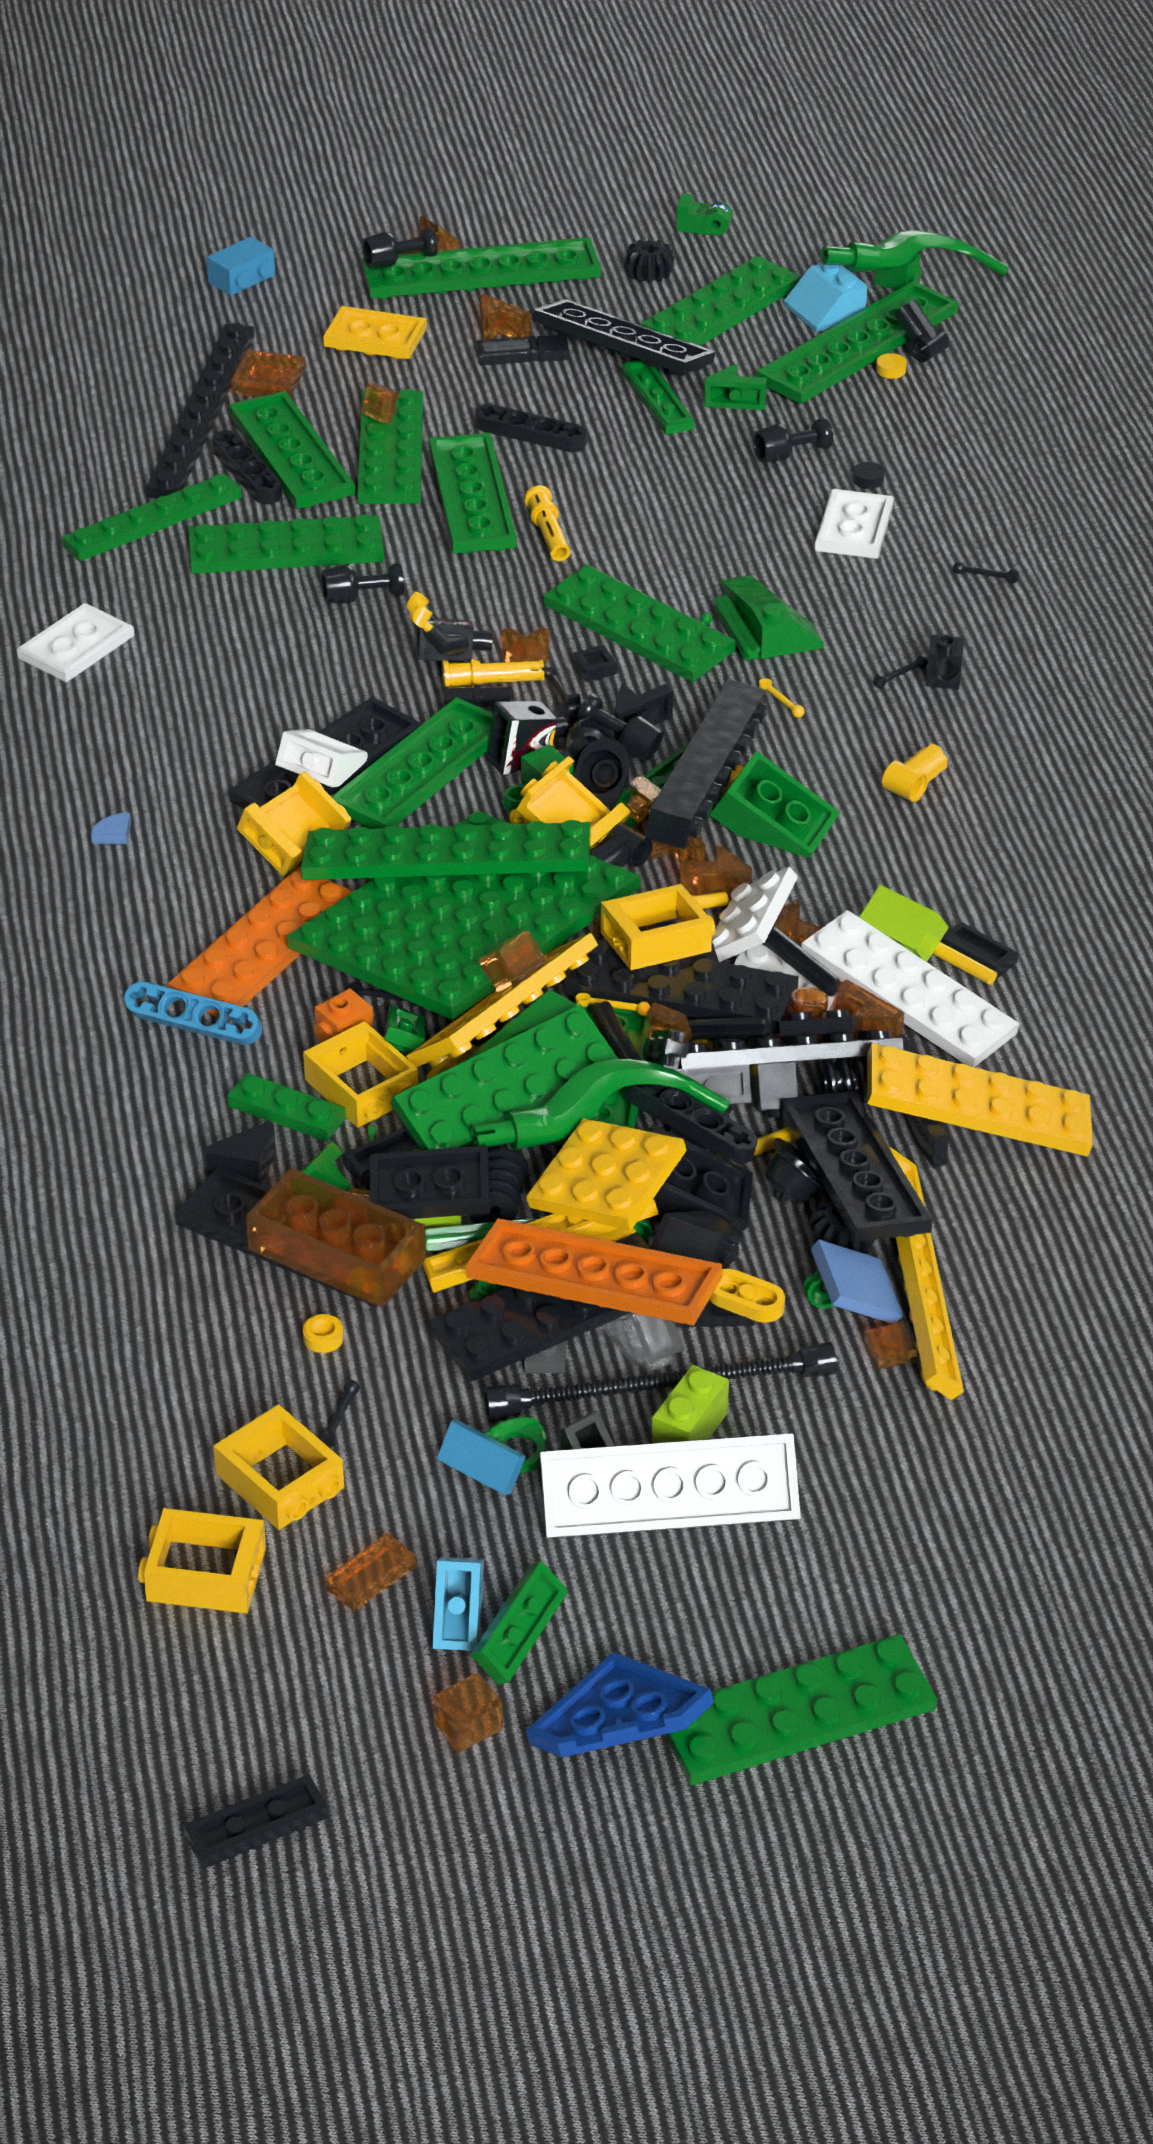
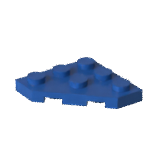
[525,1652,714,1758]

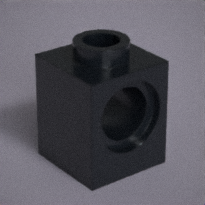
[926,634,965,690]

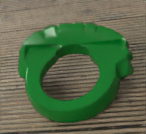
[484,1417,547,1474]

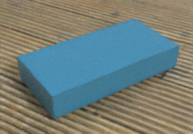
[437,1420,526,1495]

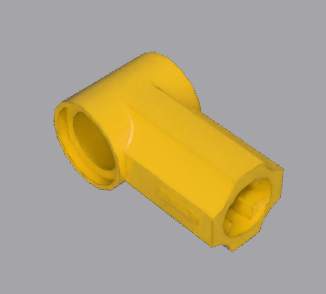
[882,743,948,802]

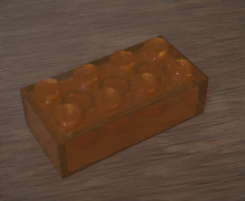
[246,1168,426,1308]

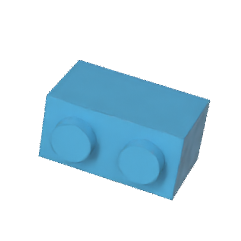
[206,237,275,296]

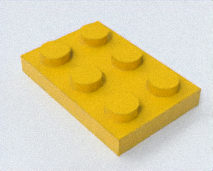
[323,306,427,359]

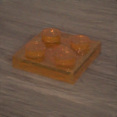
[231,350,306,397]

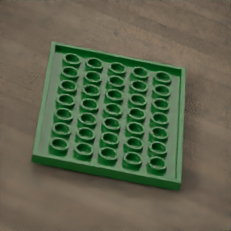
[287,811,641,1020]

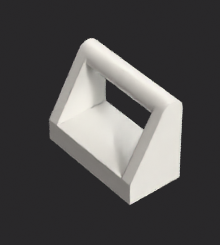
[275,729,368,787]

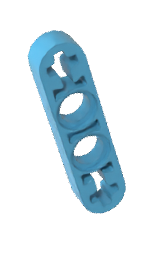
[124,982,263,1045]

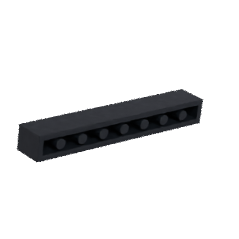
[645,679,768,850]

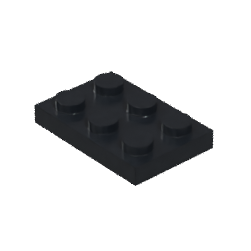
[370,1145,490,1222]

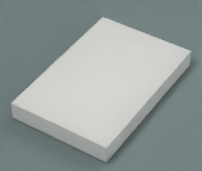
[815,489,894,559]
[17,603,134,682]

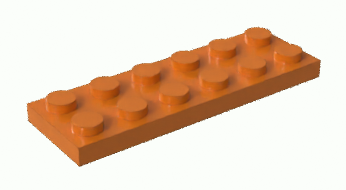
[167,867,353,1019]
[466,1218,723,1326]

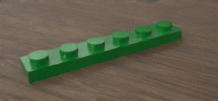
[62,473,242,562]

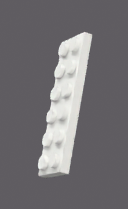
[801,910,1019,1067]
[540,1434,801,1538]

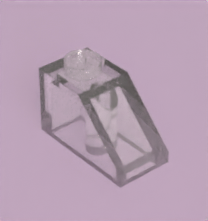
[602,1313,685,1370]

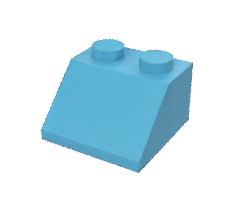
[784,263,867,332]

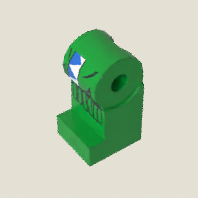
[677,193,733,235]

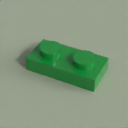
[384,1004,425,1052]

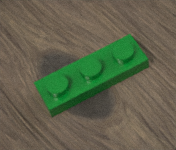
[227,1073,346,1142]
[470,1561,568,1686]

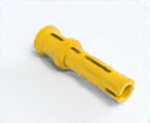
[524,485,571,561]
[442,659,544,689]

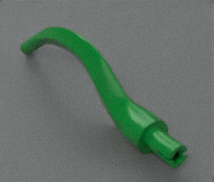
[820,230,1010,277]
[470,1059,730,1150]

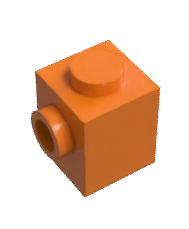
[314,988,374,1051]

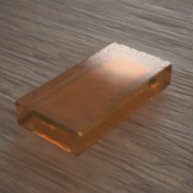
[324,1533,417,1612]

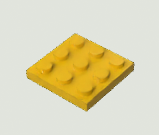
[526,1118,687,1231]

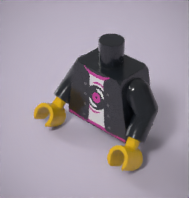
[407,591,492,661]

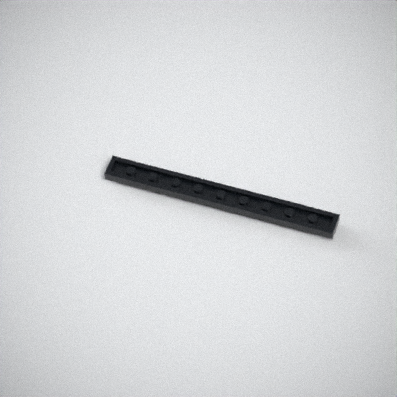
[147,323,255,499]

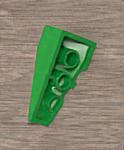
[720,575,824,659]

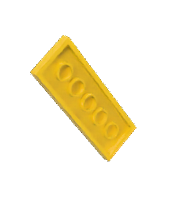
[406,932,598,1067]
[867,1043,1093,1157]

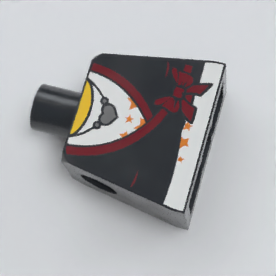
[486,701,569,775]

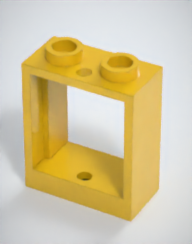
[601,884,715,970]
[303,1021,419,1128]
[213,1404,344,1530]
[138,1508,266,1614]

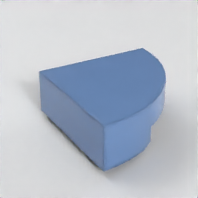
[91,813,131,844]

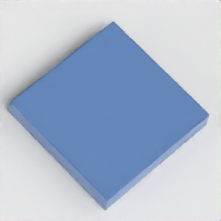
[811,1239,904,1324]

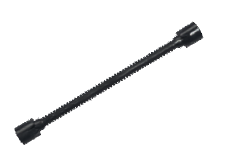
[484,1342,837,1420]

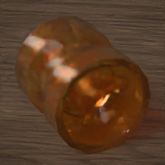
[789,988,829,1037]

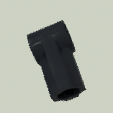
[894,299,949,362]
[590,823,653,867]

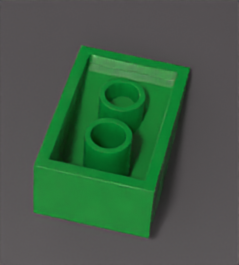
[710,751,841,858]

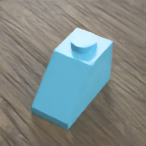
[433,1557,484,1651]

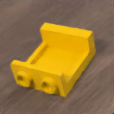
[516,756,631,851]
[237,771,351,877]

